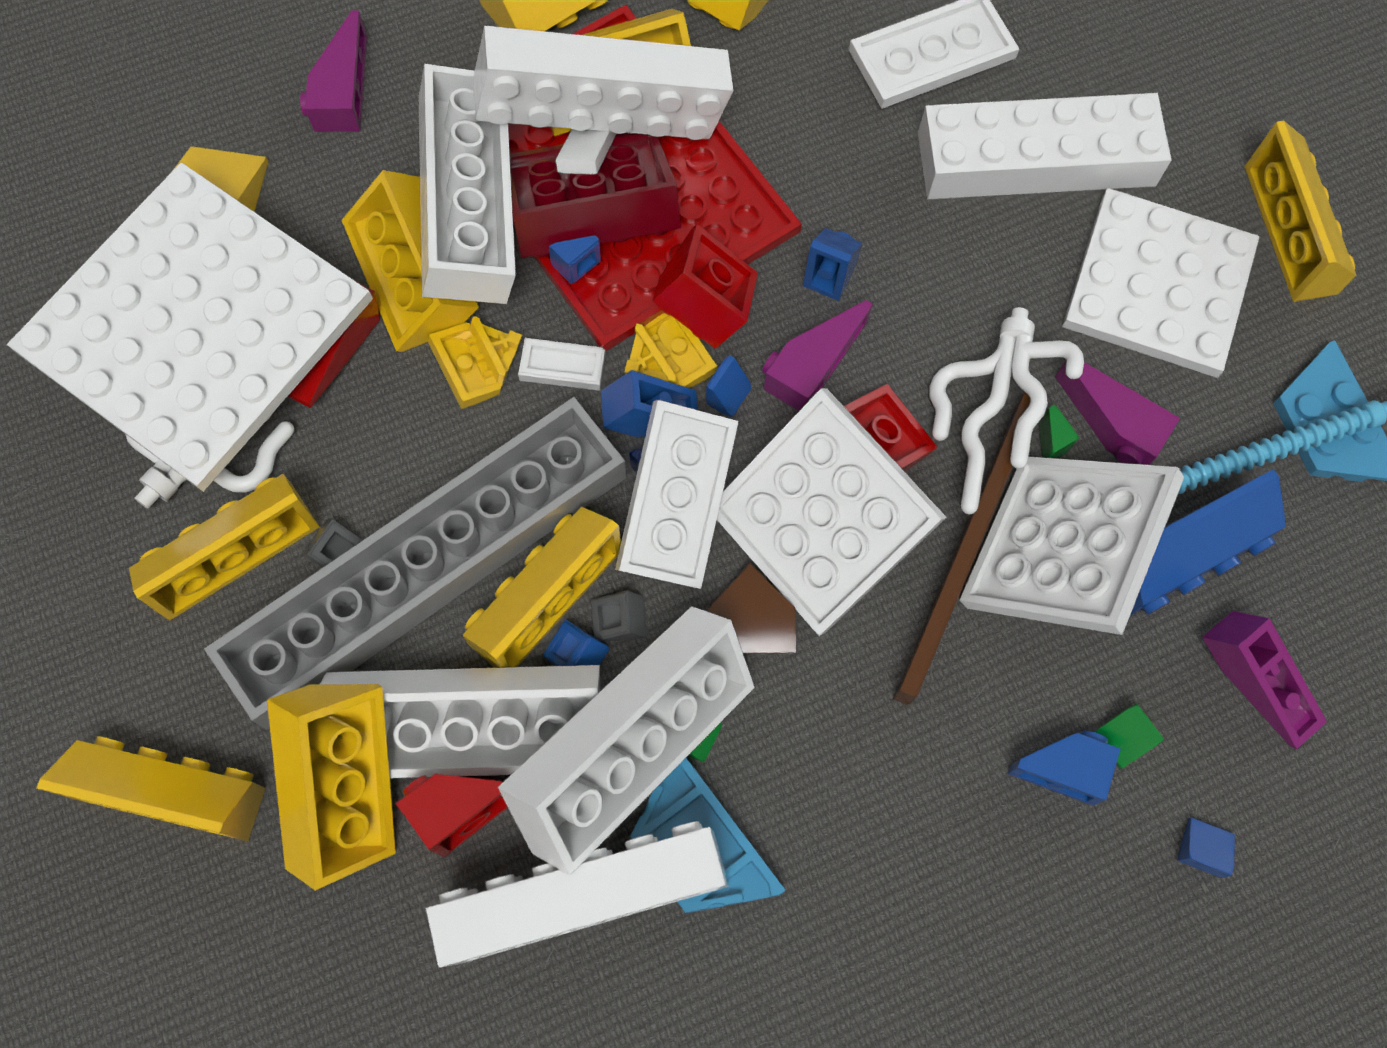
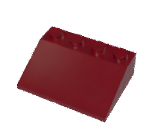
[509,133,681,258]

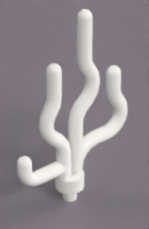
[929,307,1084,514]
[126,413,294,509]

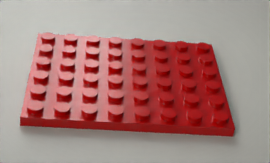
[508,4,802,351]

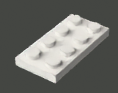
[849,0,1019,109]
[615,400,739,589]

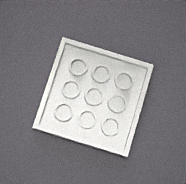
[1062,188,1260,378]
[717,388,947,636]
[959,457,1184,635]

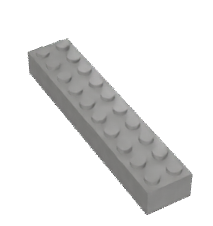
[204,397,626,730]

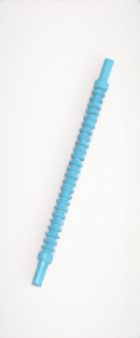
[1178,400,1387,494]

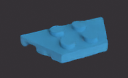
[1273,341,1387,482]
[630,758,785,914]

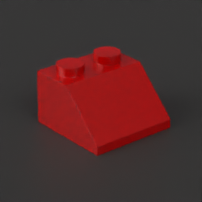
[652,224,758,349]
[396,774,508,858]

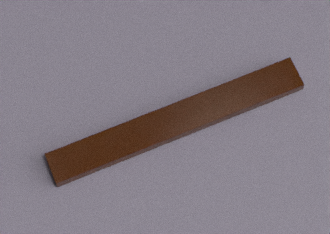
[893,392,1030,705]

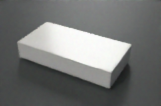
[556,129,616,174]
[518,338,606,391]

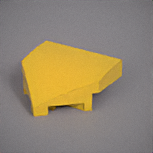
[624,313,718,388]
[428,316,522,409]

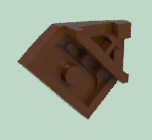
[708,563,796,653]

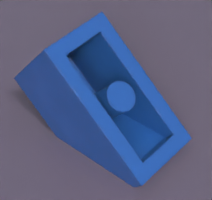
[803,228,862,301]
[601,370,698,437]
[1007,731,1120,806]

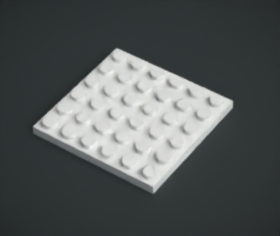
[7,162,373,492]

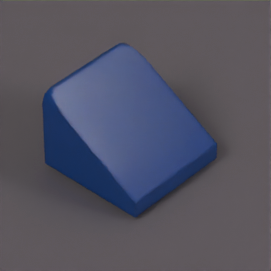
[549,235,601,284]
[706,355,751,417]
[542,619,609,666]
[1177,818,1235,878]

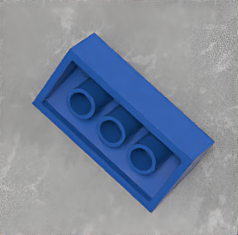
[1130,469,1286,616]

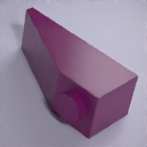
[300,10,367,132]
[762,300,873,411]
[1055,360,1180,465]
[1202,611,1327,749]

